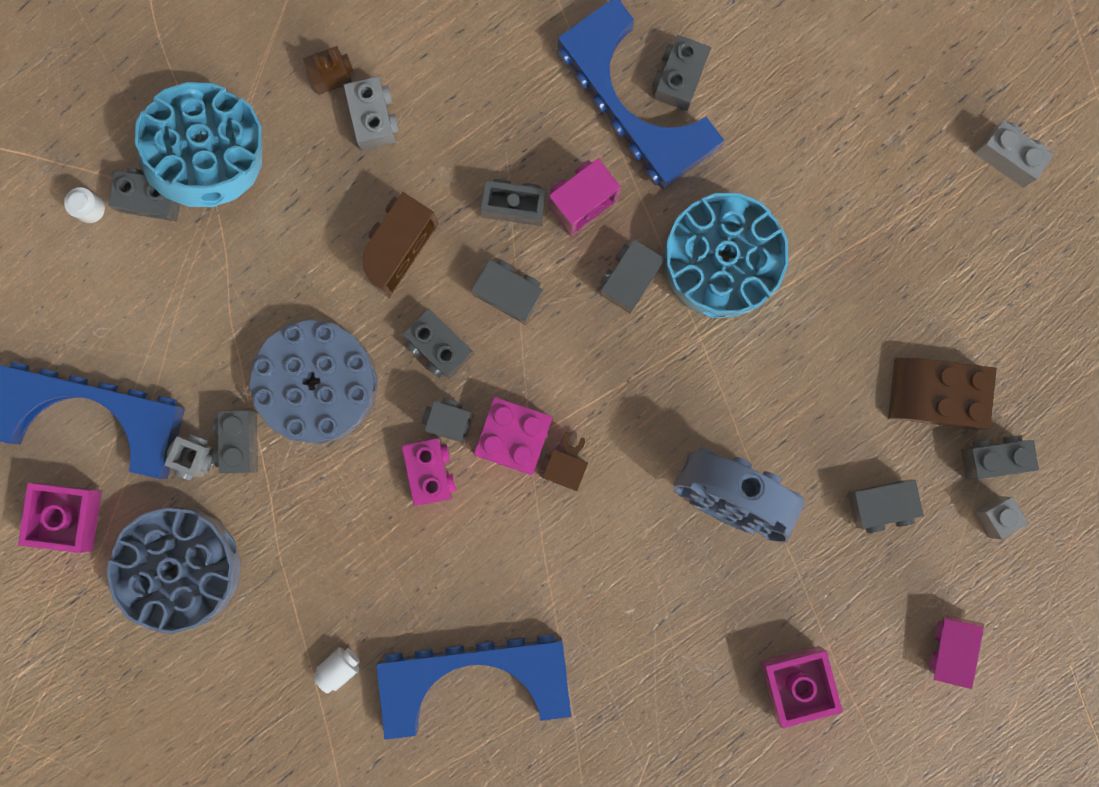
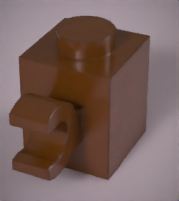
[303,46,354,95]
[539,432,588,491]

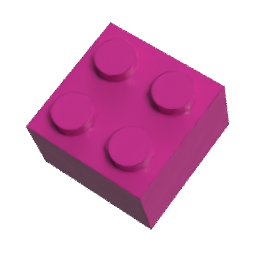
[549,158,621,236]
[474,397,553,476]
[18,483,102,553]
[760,646,843,728]

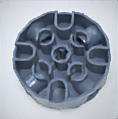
[250,320,378,444]
[673,447,804,543]
[106,507,241,634]

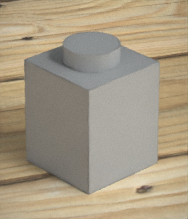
[974,496,1029,539]

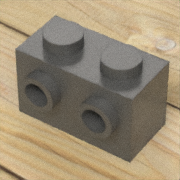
[652,34,711,111]
[108,168,180,222]
[481,179,546,226]
[599,239,665,314]
[471,259,543,325]
[403,308,474,379]
[422,398,473,444]
[213,410,258,474]
[961,435,1039,479]
[848,479,924,533]

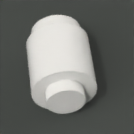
[64,187,105,223]
[313,647,360,693]

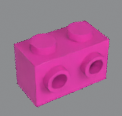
[402,438,457,506]
[929,615,985,689]

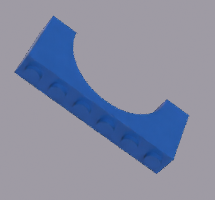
[557,0,724,189]
[0,361,185,479]
[376,634,571,740]

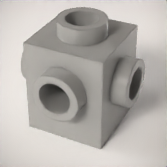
[165,433,214,480]

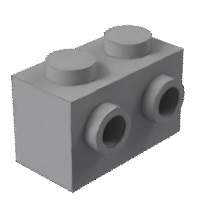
[344,76,399,150]
[974,120,1054,188]

